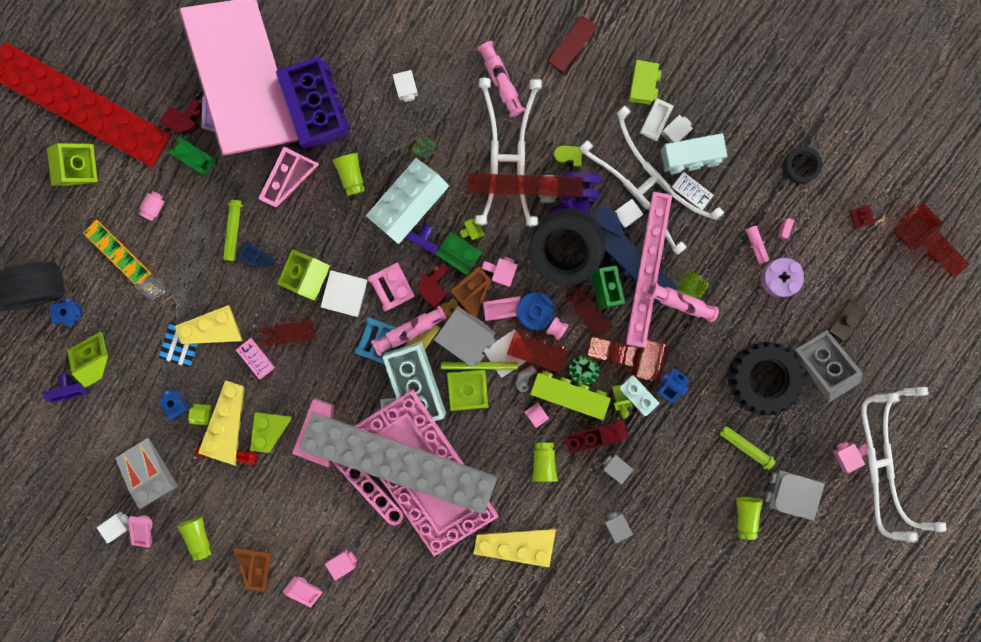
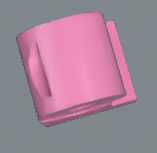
[524,402,549,428]

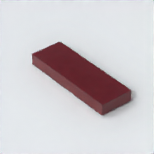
[548,15,598,73]

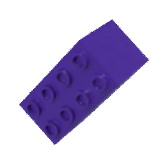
[275,56,350,150]

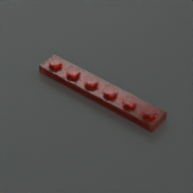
[467,173,583,197]

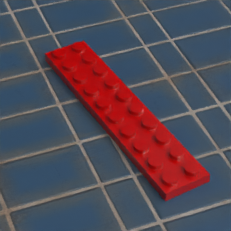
[0,41,172,168]

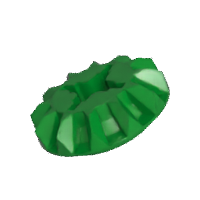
[569,355,600,385]

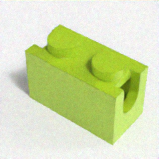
[628,60,662,105]

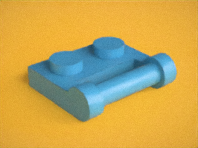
[354,317,396,364]

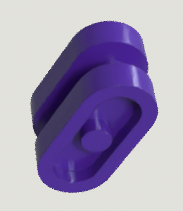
[561,172,601,203]

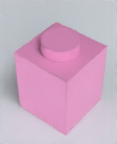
[325,549,357,580]

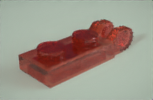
[565,287,613,339]
[260,320,316,345]

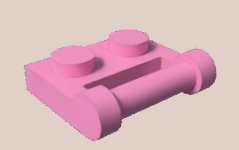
[367,262,415,312]

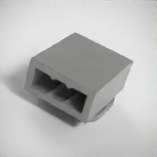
[434,306,496,367]
[764,469,825,521]

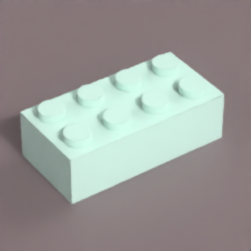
[366,158,449,244]
[383,341,446,421]

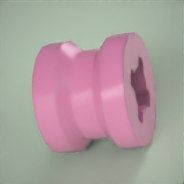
[546,317,568,341]

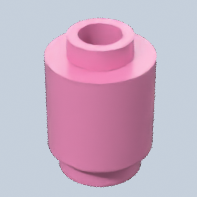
[139,191,165,221]

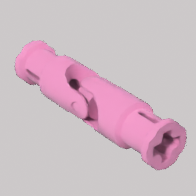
[477,41,525,117]
[646,282,719,322]
[371,306,447,356]

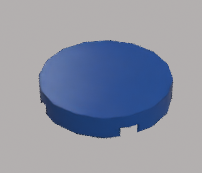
[516,292,554,331]

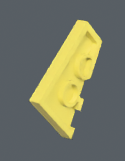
[175,305,243,344]

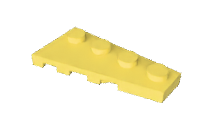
[198,380,245,466]
[474,528,556,567]

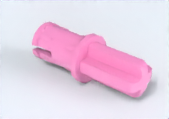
[745,225,769,264]

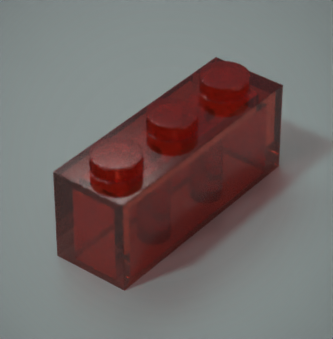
[507,330,569,374]

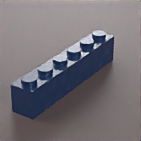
[589,209,678,305]

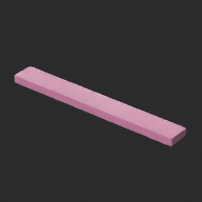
[626,192,672,348]

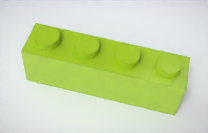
[530,371,611,420]

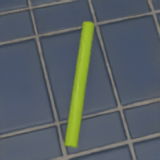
[441,362,518,370]

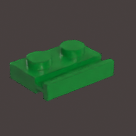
[435,231,482,275]

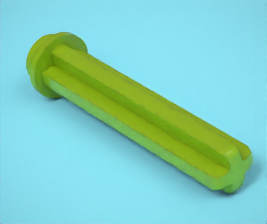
[223,200,243,261]
[720,426,776,470]

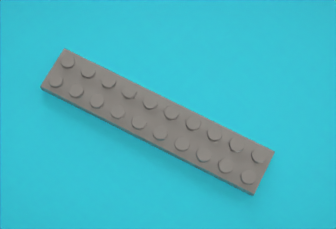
[299,412,497,514]

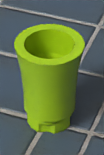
[332,153,365,196]
[531,443,558,482]
[736,497,763,540]
[176,516,212,561]

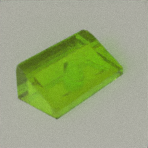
[677,271,710,315]

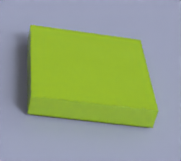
[447,369,488,411]

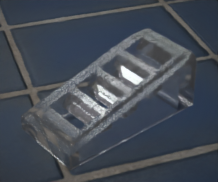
[135,277,168,300]

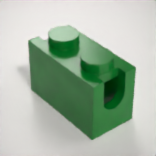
[169,137,216,176]
[592,266,625,310]

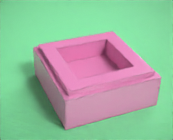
[777,218,794,240]

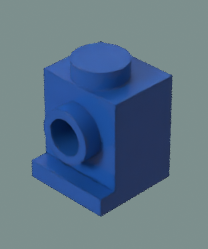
[158,389,190,421]

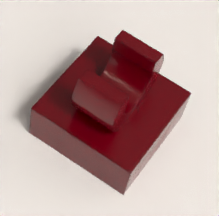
[849,205,875,229]

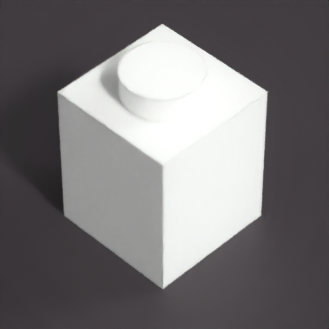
[393,70,418,102]
[661,115,693,143]
[614,199,643,229]
[97,512,129,543]

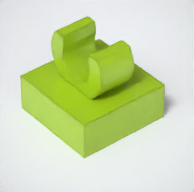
[460,219,485,240]

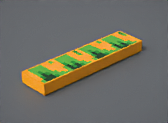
[83,220,152,287]

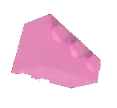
[258,147,319,208]
[292,398,334,467]

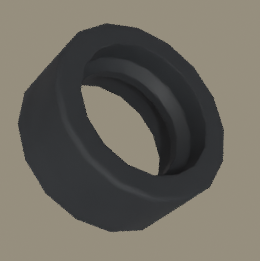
[783,146,823,184]

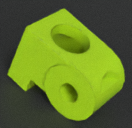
[554,146,582,168]
[189,404,212,425]

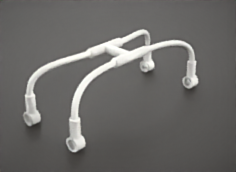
[475,78,542,227]
[580,106,724,255]
[861,387,947,542]

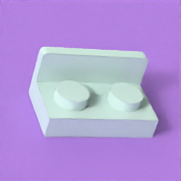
[619,375,660,416]

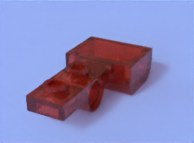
[893,202,970,278]
[586,337,668,382]

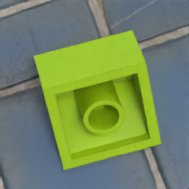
[47,143,98,186]
[277,249,330,301]

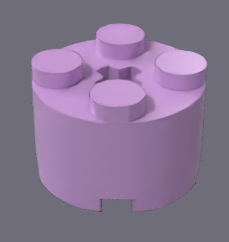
[760,258,804,297]

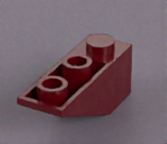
[564,419,629,454]

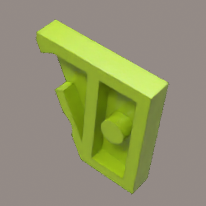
[250,412,292,453]

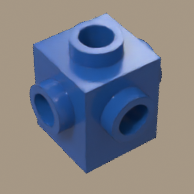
[50,299,83,327]
[657,368,689,403]

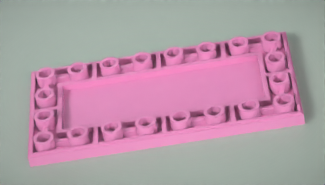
[180,0,298,156]
[354,389,498,556]

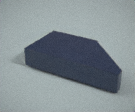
[593,204,624,238]
[236,241,277,268]

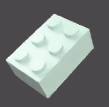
[660,133,727,174]

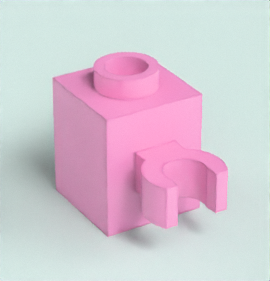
[482,256,517,287]
[833,441,868,473]

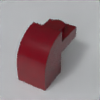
[160,99,202,134]
[419,264,449,308]

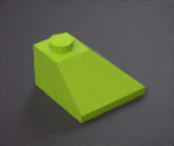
[67,331,108,388]

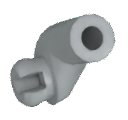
[516,365,537,392]

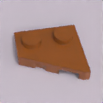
[450,266,492,317]
[234,547,272,592]

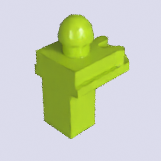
[612,384,632,418]

